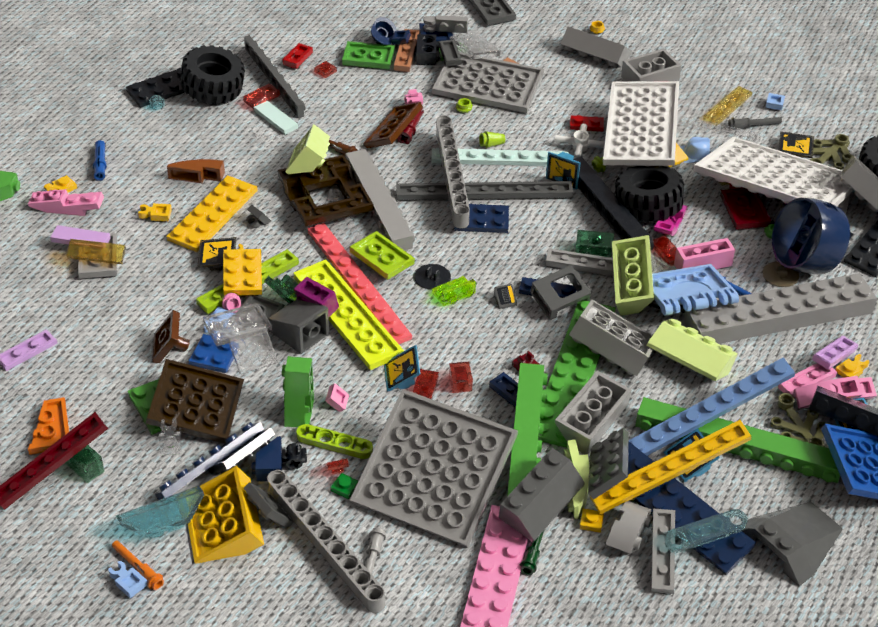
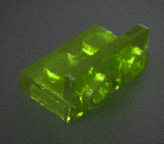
[432,276,476,306]

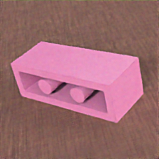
[674,238,735,269]

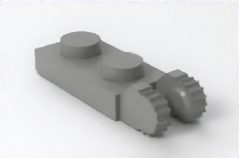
[423,15,468,33]

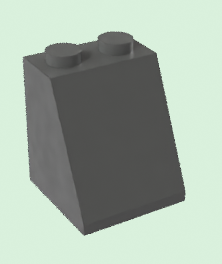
[268,299,329,354]

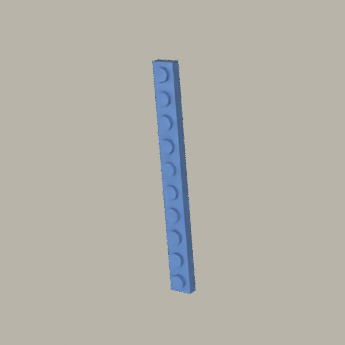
[629,357,795,456]

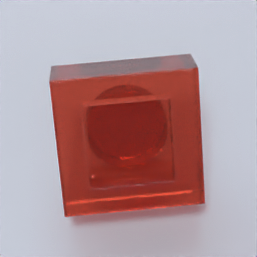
[314,61,337,79]
[324,458,349,475]

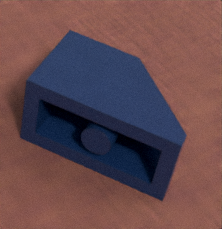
[252,436,282,482]

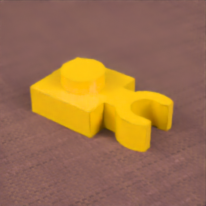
[138,203,172,221]
[835,354,869,378]

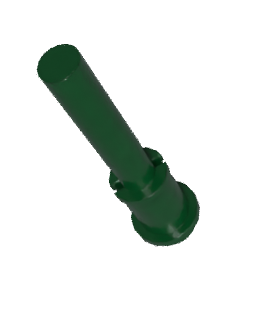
[520,530,545,575]

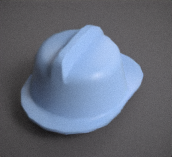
[680,137,710,163]

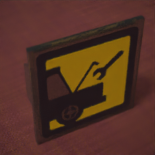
[778,131,814,158]
[197,237,237,271]

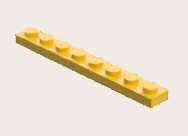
[590,420,751,515]

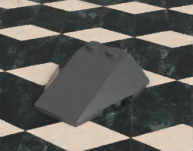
[737,501,843,586]

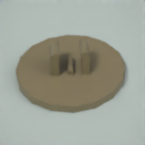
[762,261,799,287]

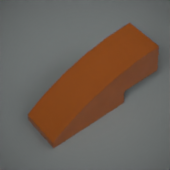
[167,159,225,184]

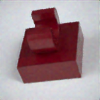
[512,351,540,372]

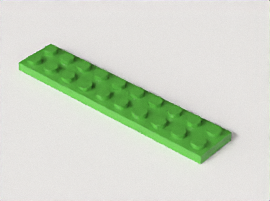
[538,300,616,448]

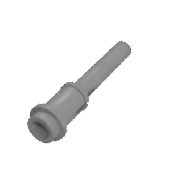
[360,527,386,584]

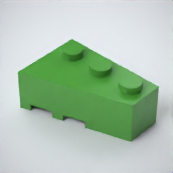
[282,356,314,428]

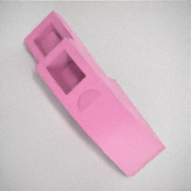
[28,189,104,216]
[794,376,877,409]

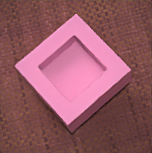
[325,383,349,412]

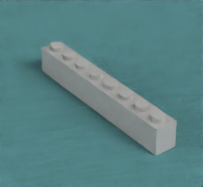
[346,149,415,250]

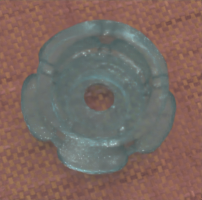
[149,95,165,110]

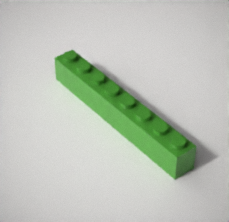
[507,363,548,496]

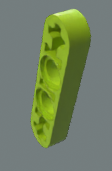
[296,424,373,459]

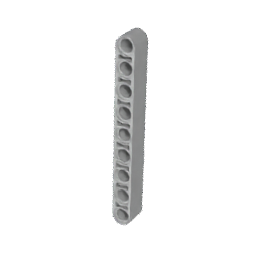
[436,115,470,228]
[267,470,386,613]

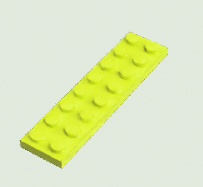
[293,260,404,370]

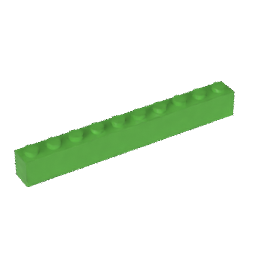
[635,397,840,483]

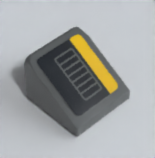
[494,284,517,309]

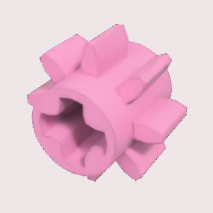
[404,89,423,105]

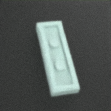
[254,101,298,135]

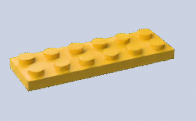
[166,175,258,252]

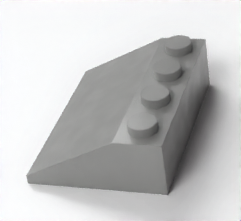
[840,155,878,212]
[569,300,653,376]

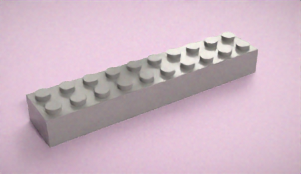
[683,273,877,344]

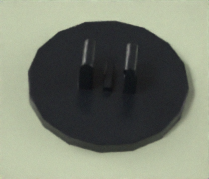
[414,264,451,290]

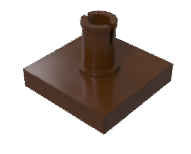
[152,310,190,363]

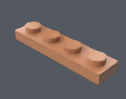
[394,29,420,72]

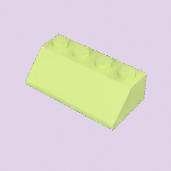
[285,124,330,174]
[612,235,654,315]
[646,319,738,381]

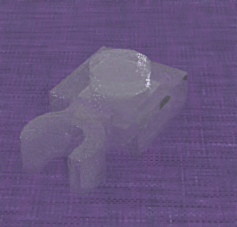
[159,419,182,456]

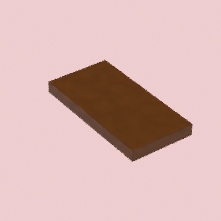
[363,102,423,148]

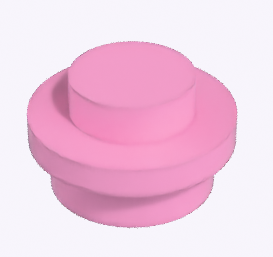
[222,293,241,312]

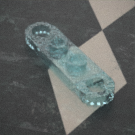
[665,509,748,553]

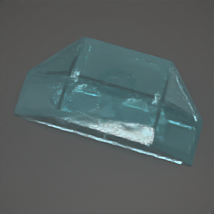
[115,486,204,538]

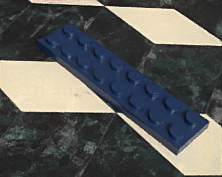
[628,442,755,575]

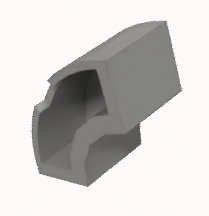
[606,501,653,554]

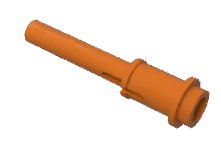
[112,540,164,590]

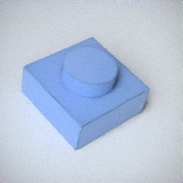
[765,93,785,111]

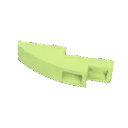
[564,439,590,519]

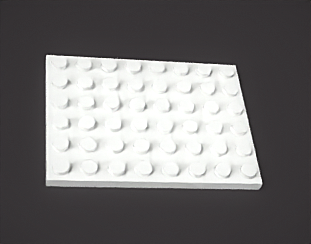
[693,136,855,206]

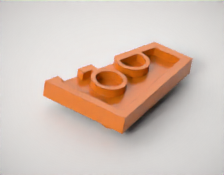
[28,397,69,455]

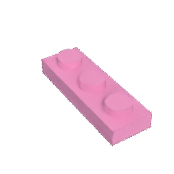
[778,363,837,398]

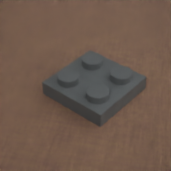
[244,482,294,528]

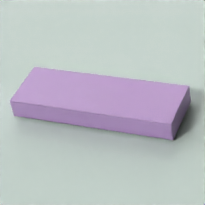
[50,225,110,250]
[0,330,58,371]
[812,336,859,370]

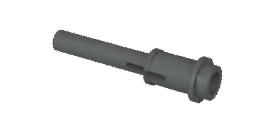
[728,117,782,131]

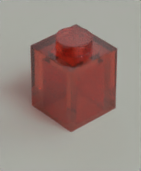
[449,361,473,393]

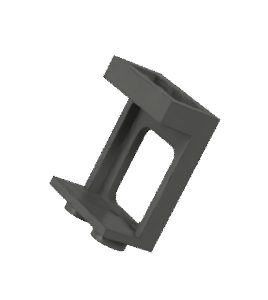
[531,265,591,320]

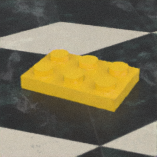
[223,249,262,296]

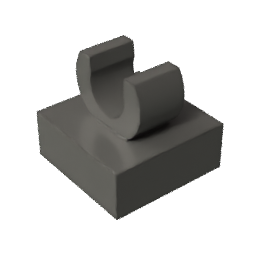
[246,204,271,228]

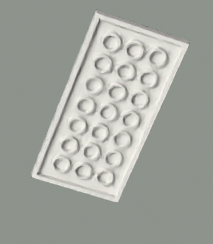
[603,81,679,166]

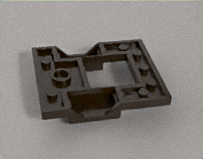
[277,155,374,227]

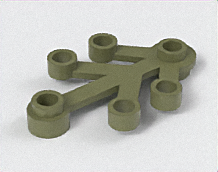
[805,134,853,170]
[770,393,827,447]

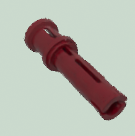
[397,108,424,144]

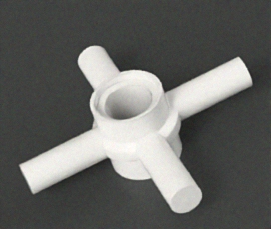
[555,124,605,158]

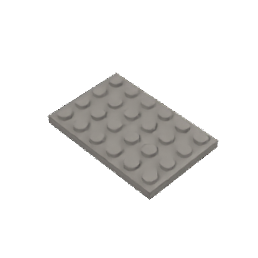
[432,52,544,113]

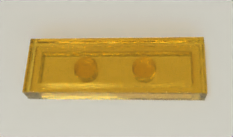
[66,239,126,264]

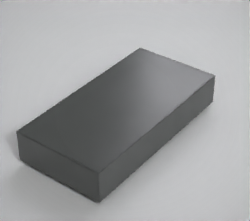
[439,39,462,66]

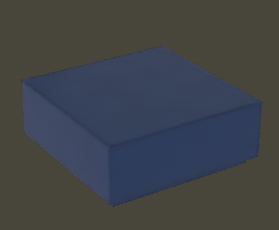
[391,30,411,45]

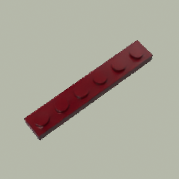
[0,412,108,510]

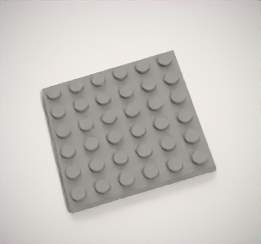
[350,389,518,548]

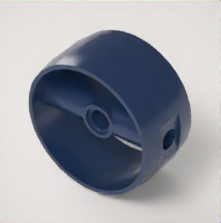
[772,198,850,275]

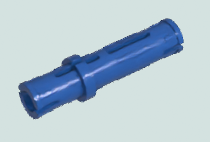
[93,140,107,181]

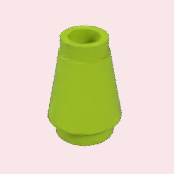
[479,131,506,148]

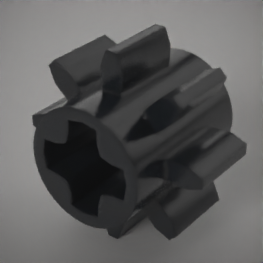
[282,443,307,469]

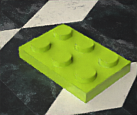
[349,231,415,280]

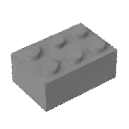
[621,48,682,82]

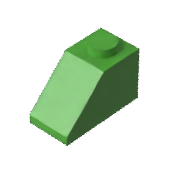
[0,171,20,201]

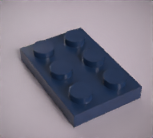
[454,204,509,233]

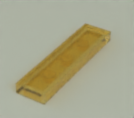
[703,86,752,126]

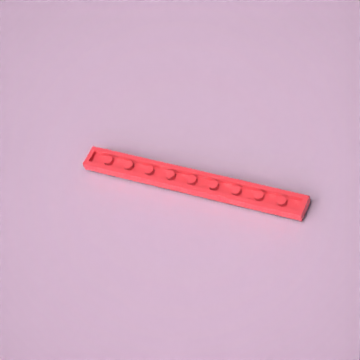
[308,223,412,344]

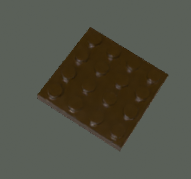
[146,359,244,444]

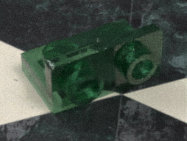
[264,274,298,303]

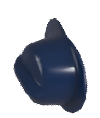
[371,17,397,45]

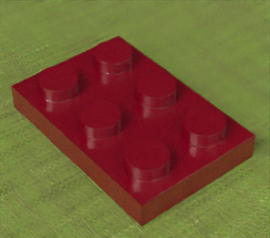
[720,188,771,230]

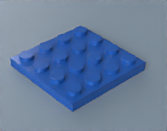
[821,424,878,499]

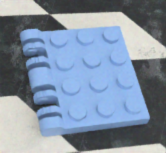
[652,264,739,316]

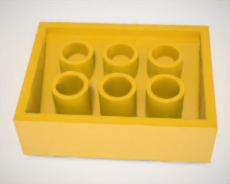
[183,466,264,564]

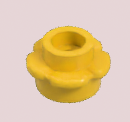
[590,21,605,34]

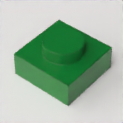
[330,473,358,500]

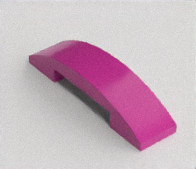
[654,205,687,236]

